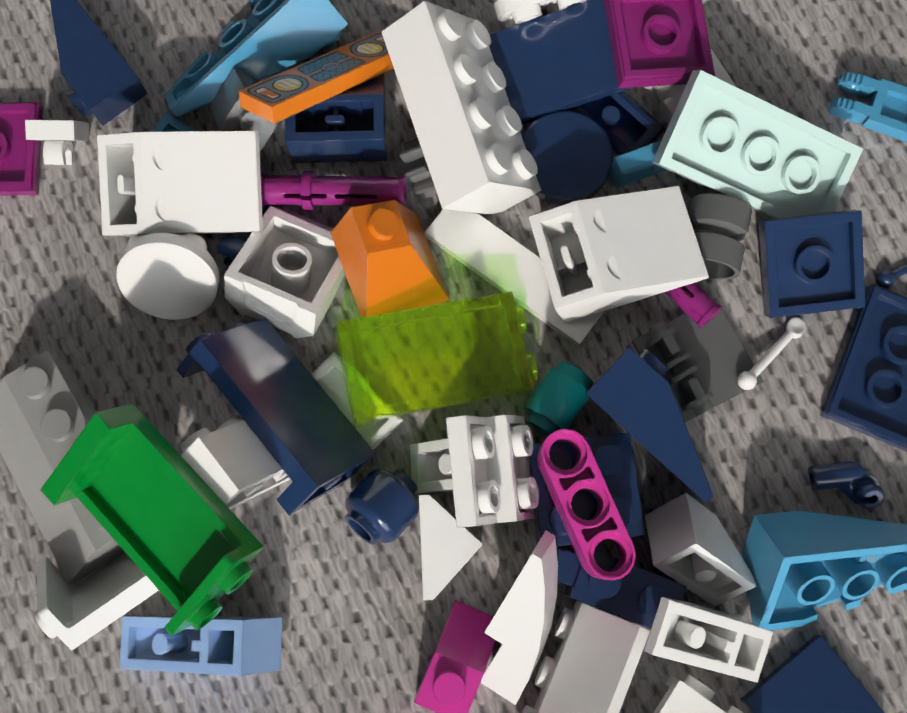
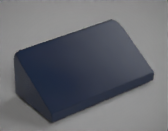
[570,91,666,155]

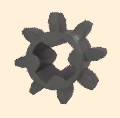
[394,138,437,200]

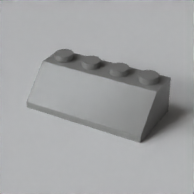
[0,351,125,584]

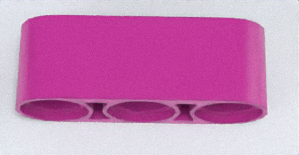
[537,429,636,580]

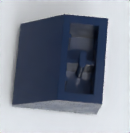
[285,73,387,163]

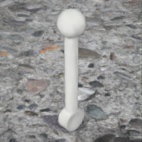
[737,317,806,390]

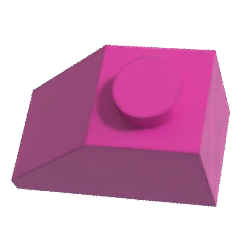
[414,600,495,713]

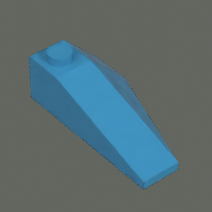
[165,0,348,117]
[742,511,907,630]

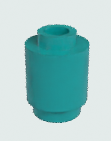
[524,361,593,437]

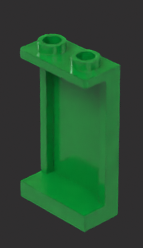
[40,403,264,636]

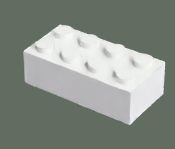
[382,1,541,215]

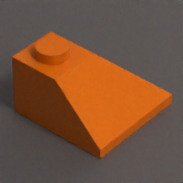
[330,200,450,322]

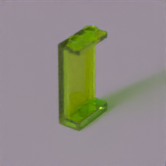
[335,291,538,428]

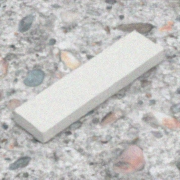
[425,209,604,347]

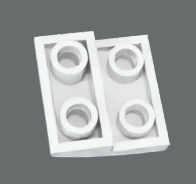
[446,415,539,528]

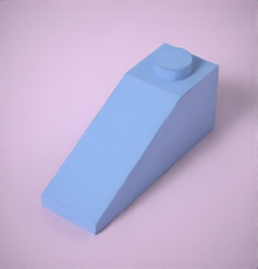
[119,616,282,676]

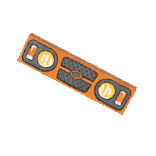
[238,30,394,124]

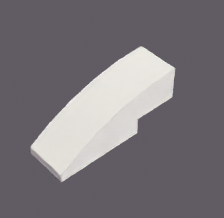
[481,530,558,705]

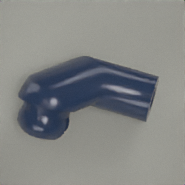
[808,461,885,509]

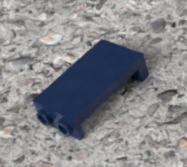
[176,318,376,516]

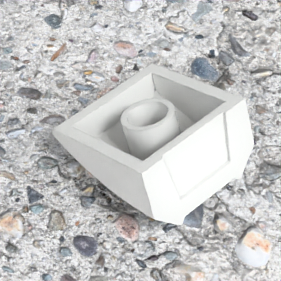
[224,206,345,338]

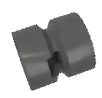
[687,193,752,280]

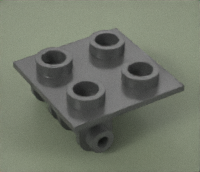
[632,298,764,422]

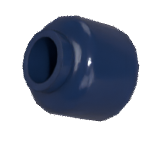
[345,468,419,545]

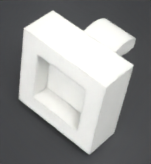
[25,120,89,165]

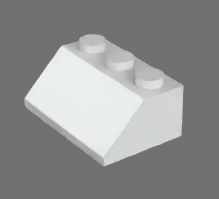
[522,601,650,713]

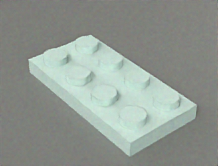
[652,70,863,218]

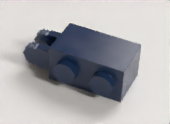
[556,548,687,630]

